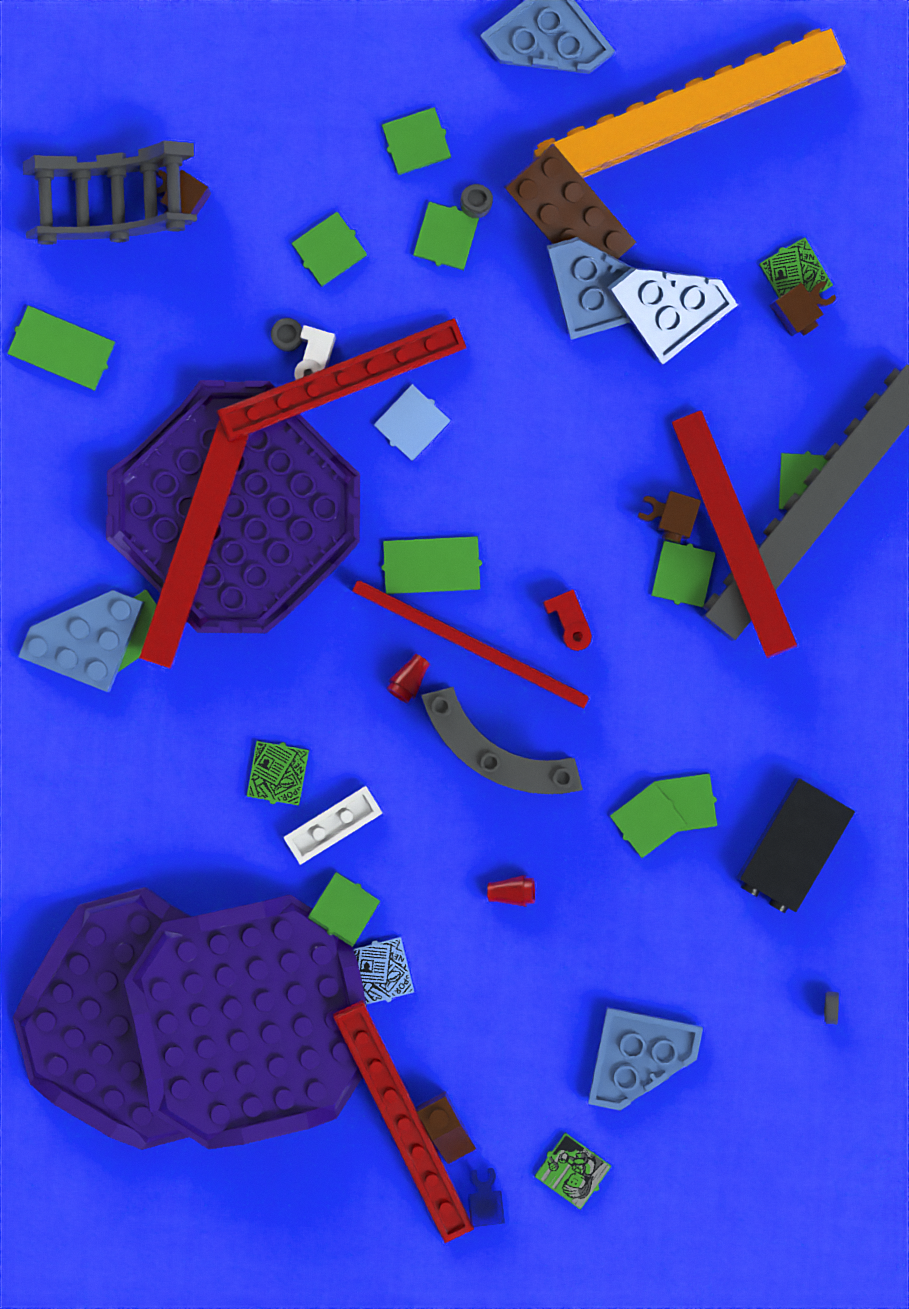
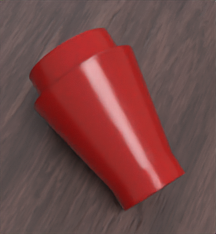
[387,654,430,703]
[487,875,535,907]

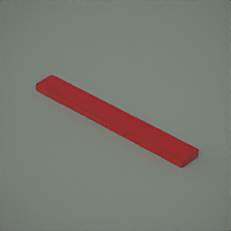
[216,318,467,442]
[672,410,798,658]
[139,420,250,669]
[352,580,589,709]
[333,1000,474,1243]

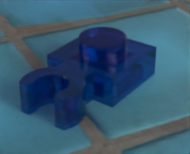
[467,1168,505,1227]

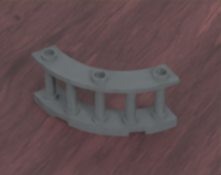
[23,140,197,245]
[421,687,583,794]

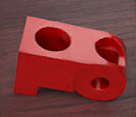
[542,590,592,651]

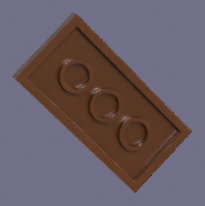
[504,144,637,259]

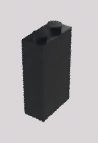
[736,778,855,914]

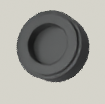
[460,184,493,218]
[271,318,303,352]
[824,991,839,1025]

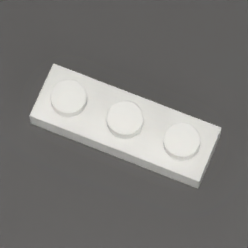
[283,786,383,865]

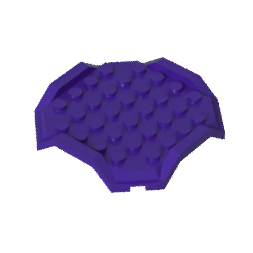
[106,380,360,634]
[13,887,191,1150]
[123,895,367,1149]

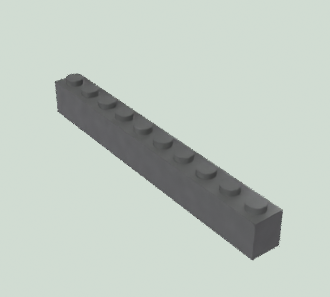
[702,364,909,641]

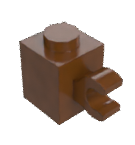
[156,169,211,225]
[769,281,837,336]
[637,491,701,543]

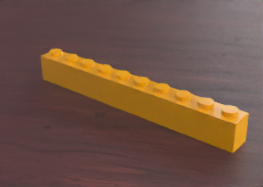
[533,28,846,178]

